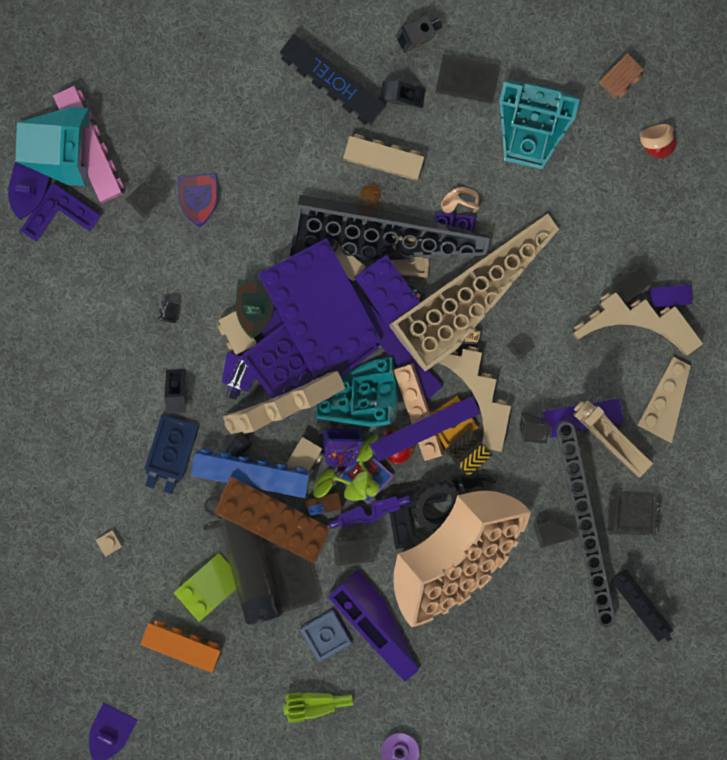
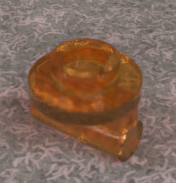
[358,185,381,208]

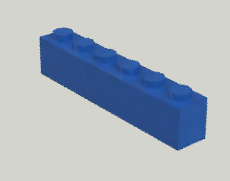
[191,448,312,498]

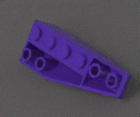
[328,569,419,682]

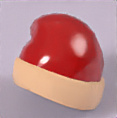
[640,124,676,159]

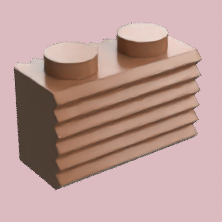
[598,53,644,99]

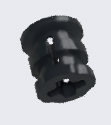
[157,301,179,323]

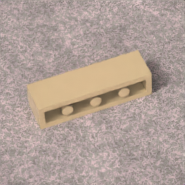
[343,134,424,181]

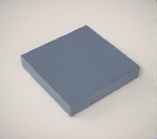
[300,610,352,662]

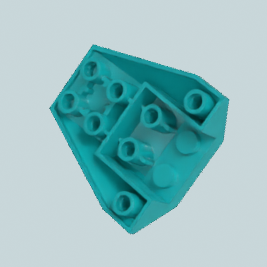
[15,107,90,186]
[316,357,398,427]

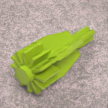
[282,692,353,723]

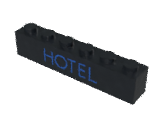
[279,34,385,126]

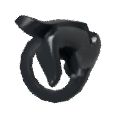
[452,469,496,495]

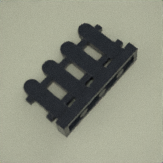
[611,569,674,642]

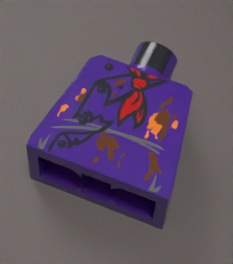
[323,429,363,472]

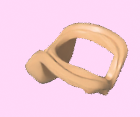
[441,187,479,213]

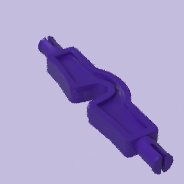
[328,495,412,529]

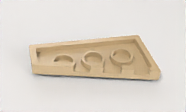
[637,357,691,443]

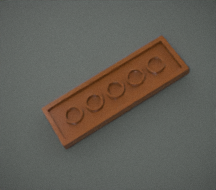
[214,477,330,563]

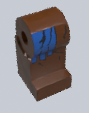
[305,491,343,516]

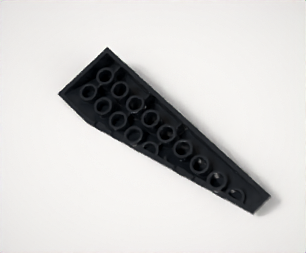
[290,195,490,261]

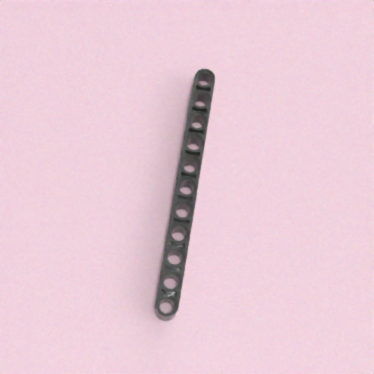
[556,420,615,628]

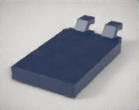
[144,414,199,494]

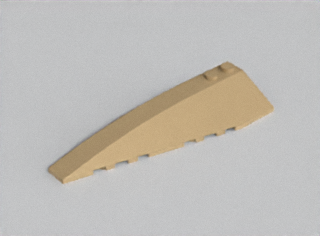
[389,214,559,371]

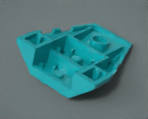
[499,81,580,169]

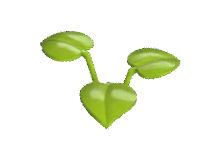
[313,434,380,501]

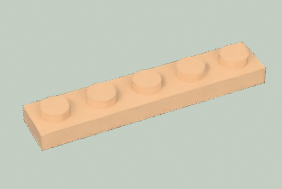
[394,363,444,461]

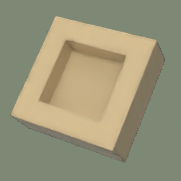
[96,530,123,557]

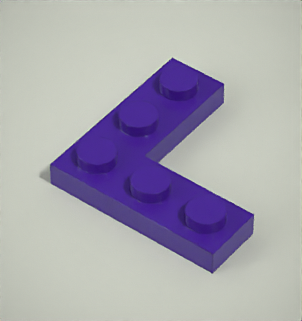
[20,183,101,242]

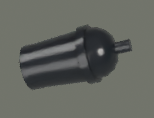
[225,432,252,457]

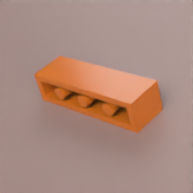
[140,620,222,673]

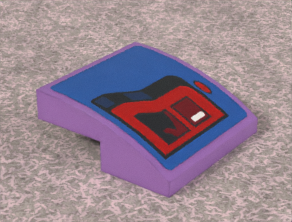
[338,456,394,504]

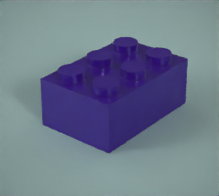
[354,255,420,325]

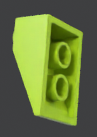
[174,553,244,622]

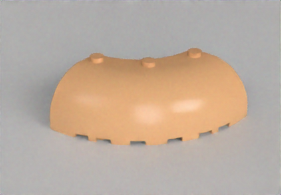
[394,491,531,627]

